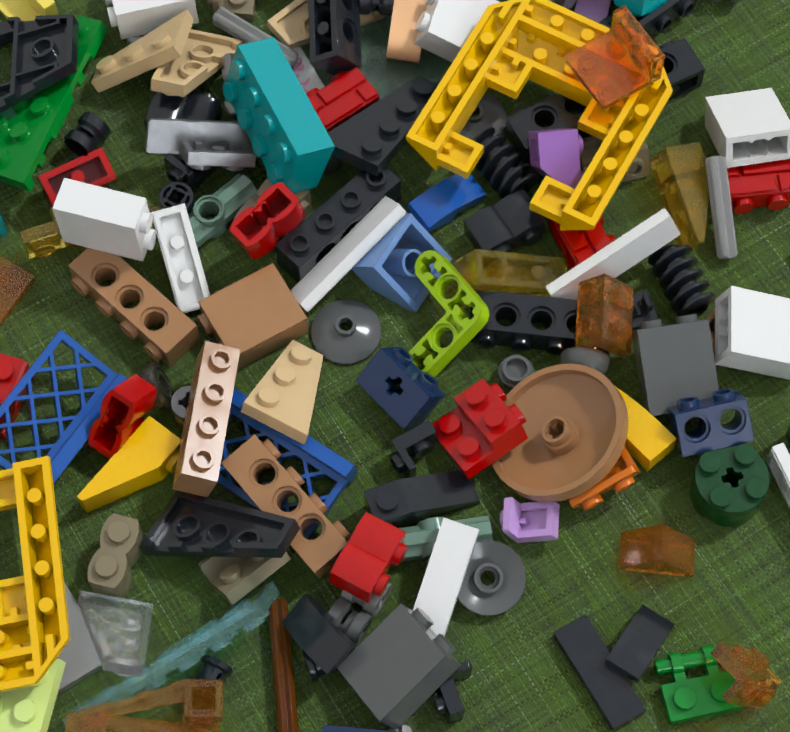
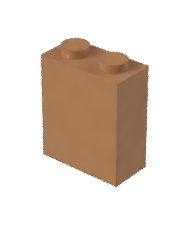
[197,263,309,371]

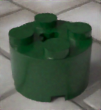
[690,444,770,527]

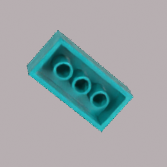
[223,37,335,193]

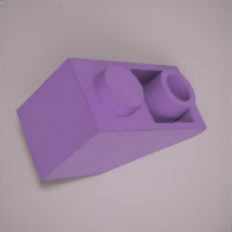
[528,128,585,189]

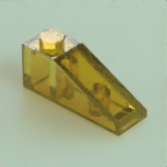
[649,142,709,252]
[455,249,568,295]

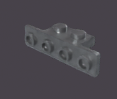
[145,118,258,171]

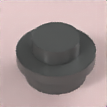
[498,355,534,389]

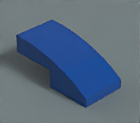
[407,174,487,232]

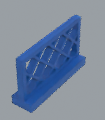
[0,330,128,484]
[217,389,358,540]

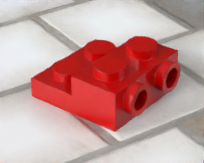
[432,378,528,480]

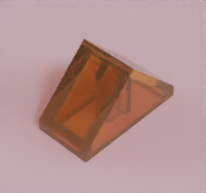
[619,524,695,577]

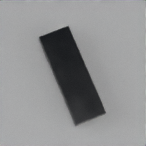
[553,614,646,732]

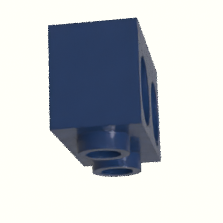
[667,389,754,457]

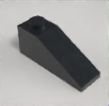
[364,470,480,528]

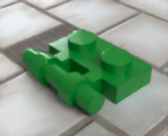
[654,644,745,725]

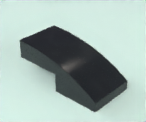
[282,593,356,675]
[605,605,675,683]

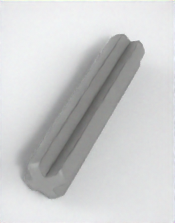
[212,7,299,69]
[705,156,738,259]

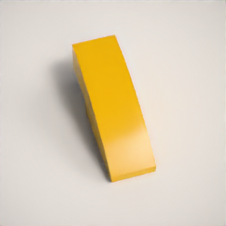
[615,386,677,471]

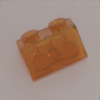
[575,274,634,357]
[710,642,781,709]

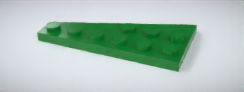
[0,15,108,192]

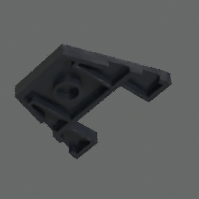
[0,14,79,113]

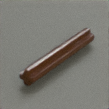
[267,599,299,732]

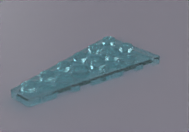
[62,581,280,732]

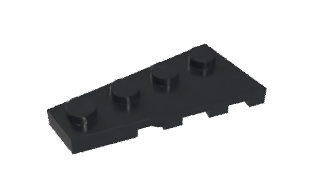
[328,77,438,176]
[139,490,300,558]

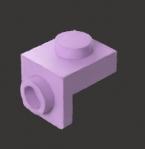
[500,497,560,543]

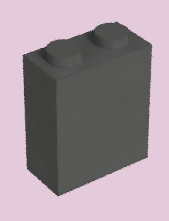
[631,314,719,416]
[337,603,461,730]

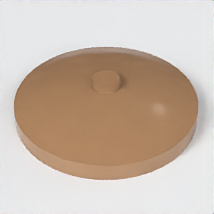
[492,363,628,502]

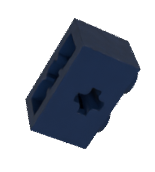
[355,347,445,429]

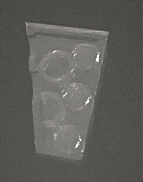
[77,590,154,677]

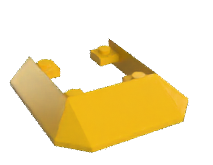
[406,0,673,231]
[0,456,70,692]

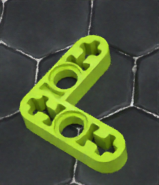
[408,250,489,378]

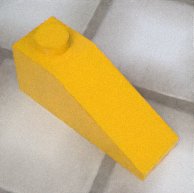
[77,416,181,513]

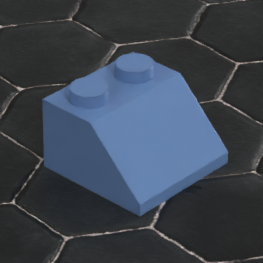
[352,213,452,312]

